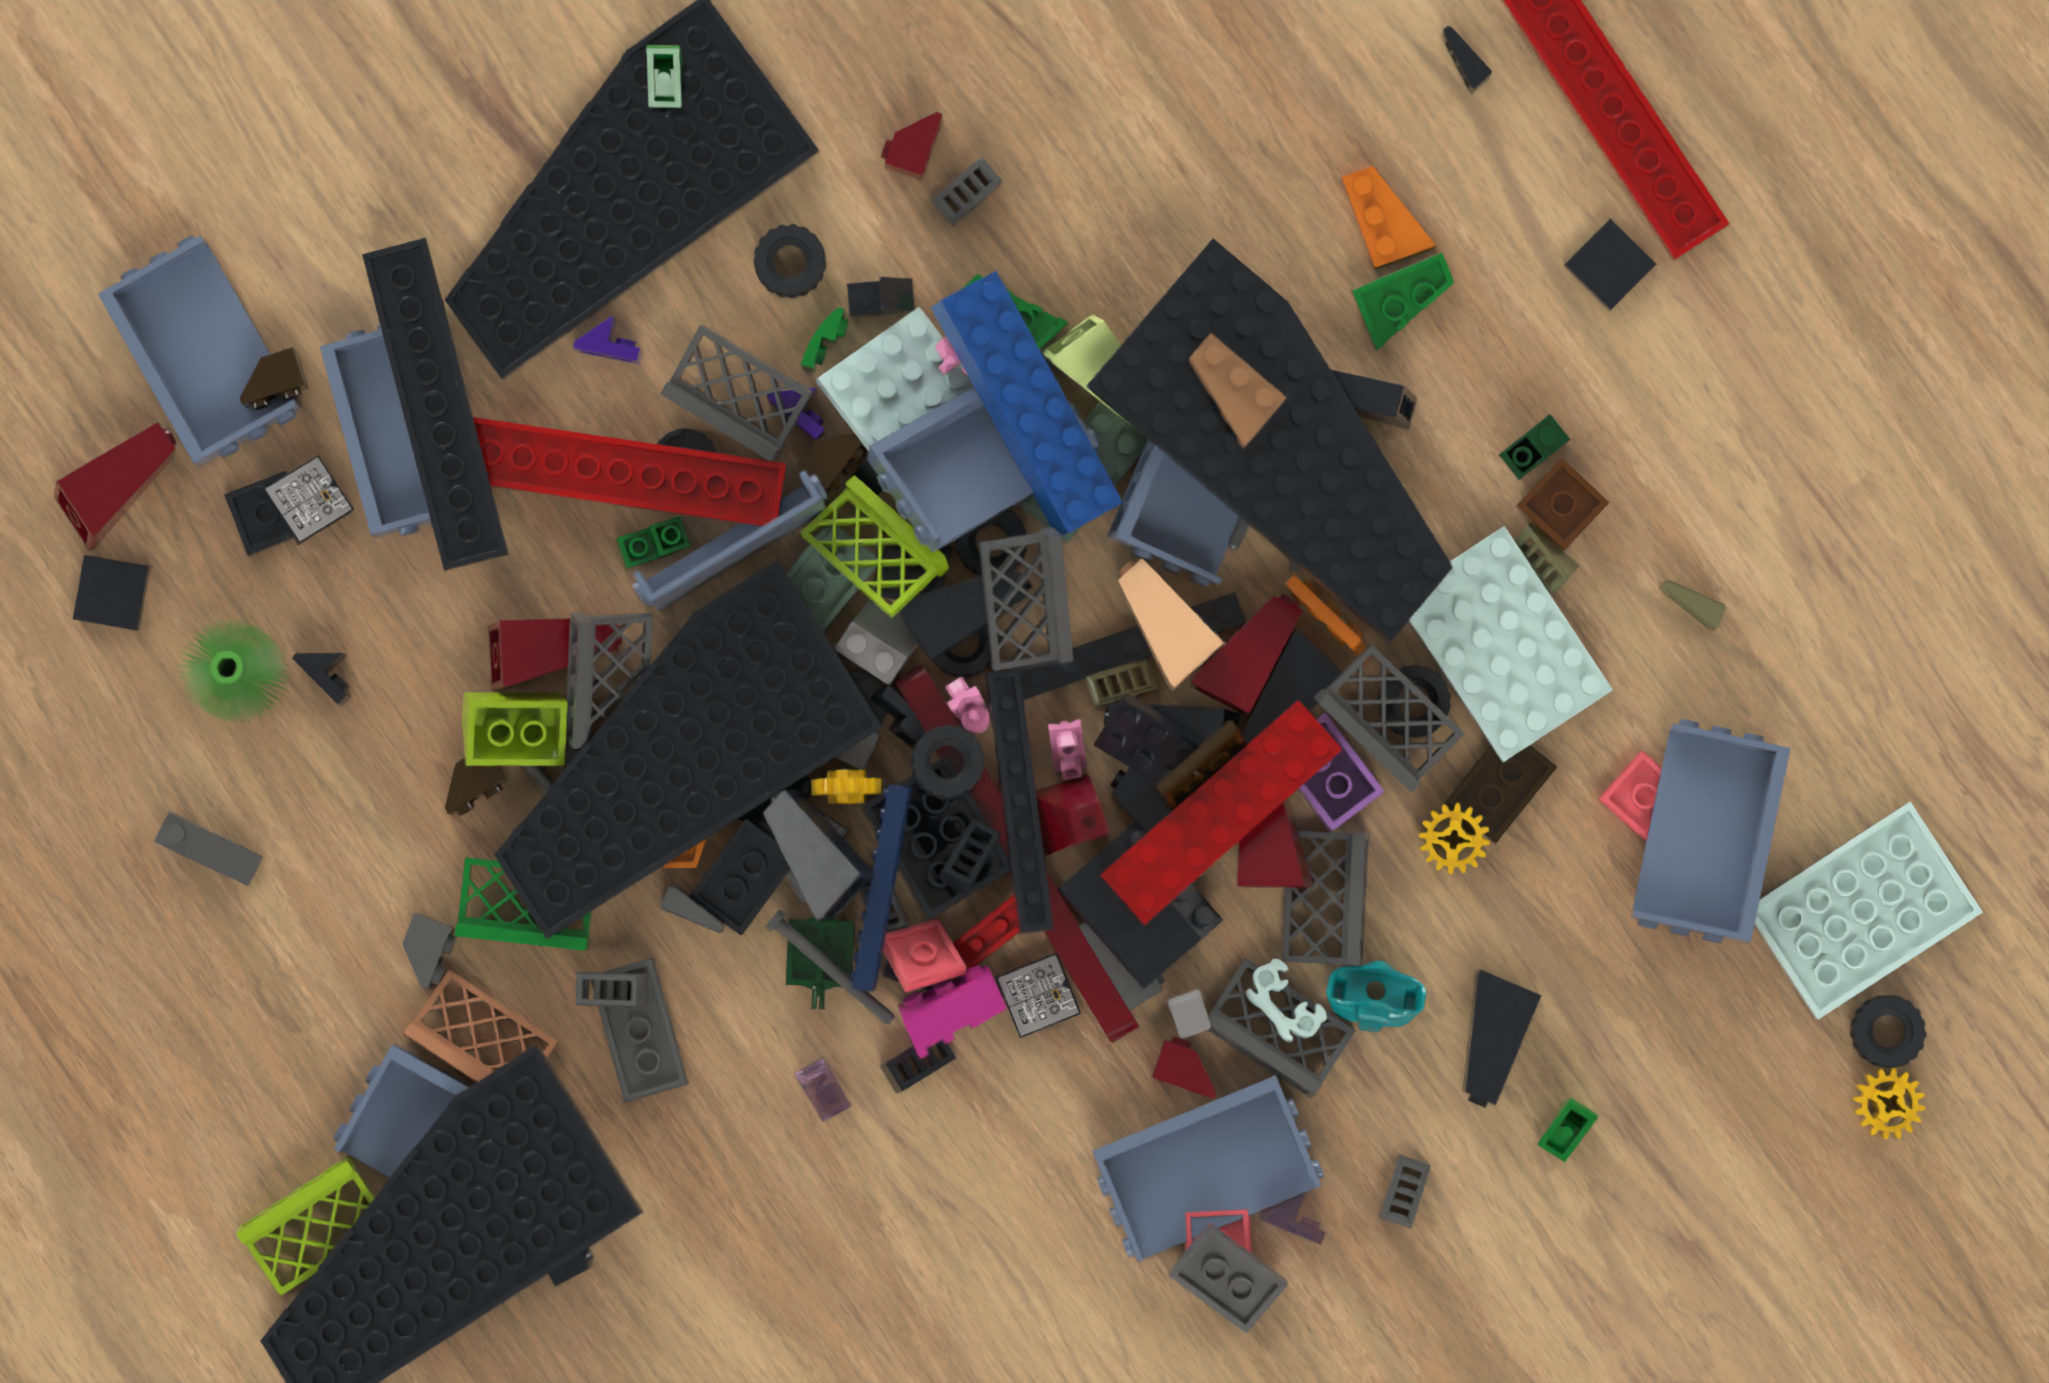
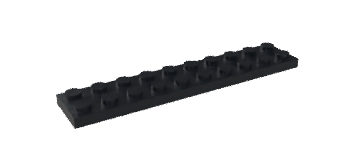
[362,237,509,572]

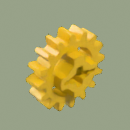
[811,770,882,804]
[1418,803,1490,875]
[1852,1068,1926,1139]

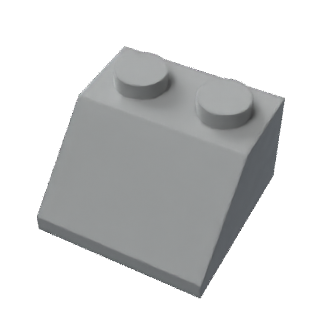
[834,599,919,687]

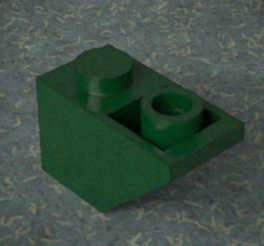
[1498,414,1570,480]

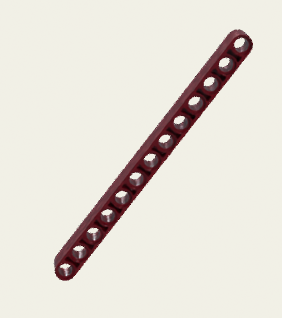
[894,664,1139,1044]

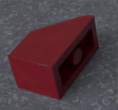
[881,112,943,181]
[1151,1036,1217,1099]

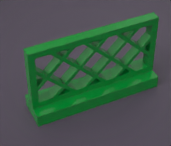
[454,857,592,951]

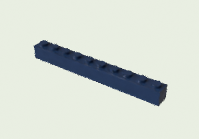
[850,784,912,992]

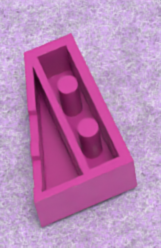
[898,965,1007,1059]

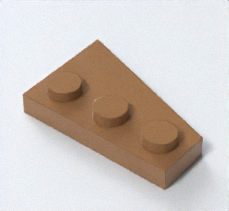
[1188,334,1287,449]

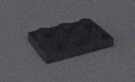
[1093,692,1207,784]
[689,817,791,936]

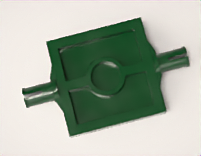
[786,917,855,1010]

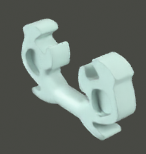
[1246,959,1327,1042]

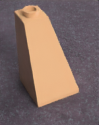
[1117,558,1223,692]

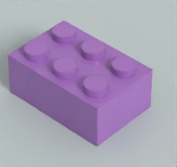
[1298,712,1385,832]

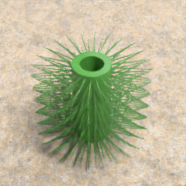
[179,618,290,723]

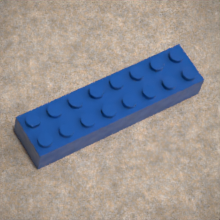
[931,271,1123,536]

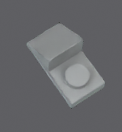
[1167,989,1211,1038]

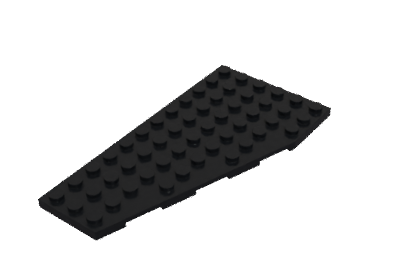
[445,0,820,380]
[1086,238,1453,643]
[495,560,883,939]
[260,1044,644,1383]

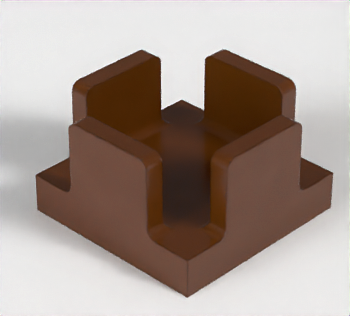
[1516,458,1610,551]

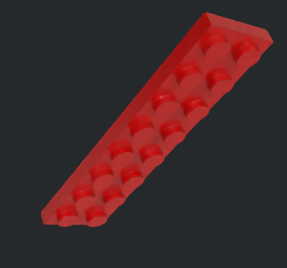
[1100,700,1342,925]

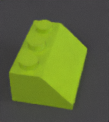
[462,692,568,766]

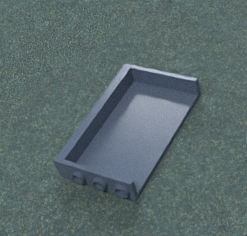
[98,235,301,467]
[320,325,433,538]
[867,378,1099,553]
[1107,440,1239,588]
[632,471,828,612]
[1631,719,1791,943]
[333,1044,471,1177]
[1093,1076,1324,1262]

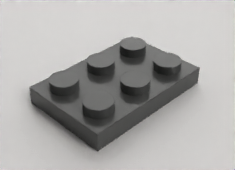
[1168,1223,1288,1333]

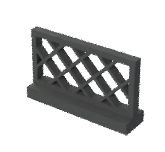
[660,324,813,461]
[979,527,1073,671]
[566,612,653,749]
[1314,643,1465,792]
[1282,831,1369,966]
[1207,958,1356,1098]

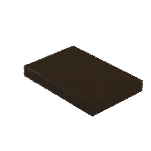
[1156,721,1247,811]
[1444,745,1557,844]

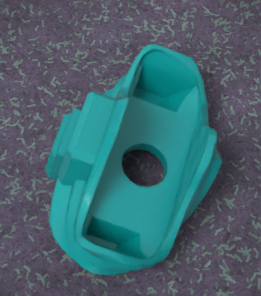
[1326,961,1426,1033]

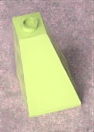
[1041,314,1135,429]

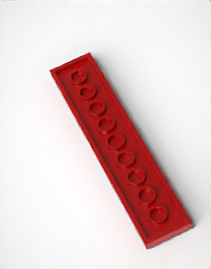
[1501,0,1730,261]
[473,417,787,527]

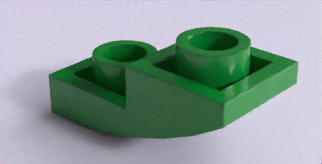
[801,307,849,372]
[615,516,691,570]

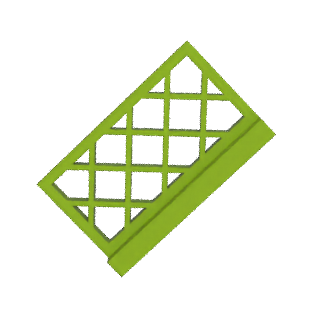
[800,475,949,618]
[236,1155,375,1296]

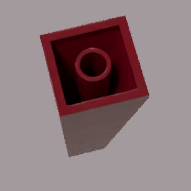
[54,422,177,551]
[1189,594,1303,717]
[488,618,623,691]
[1035,774,1110,856]
[1237,799,1312,888]

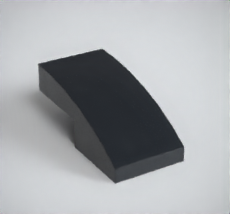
[871,686,925,749]

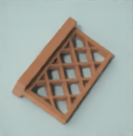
[404,970,558,1084]

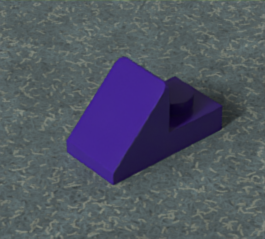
[573,316,642,365]
[766,388,826,440]

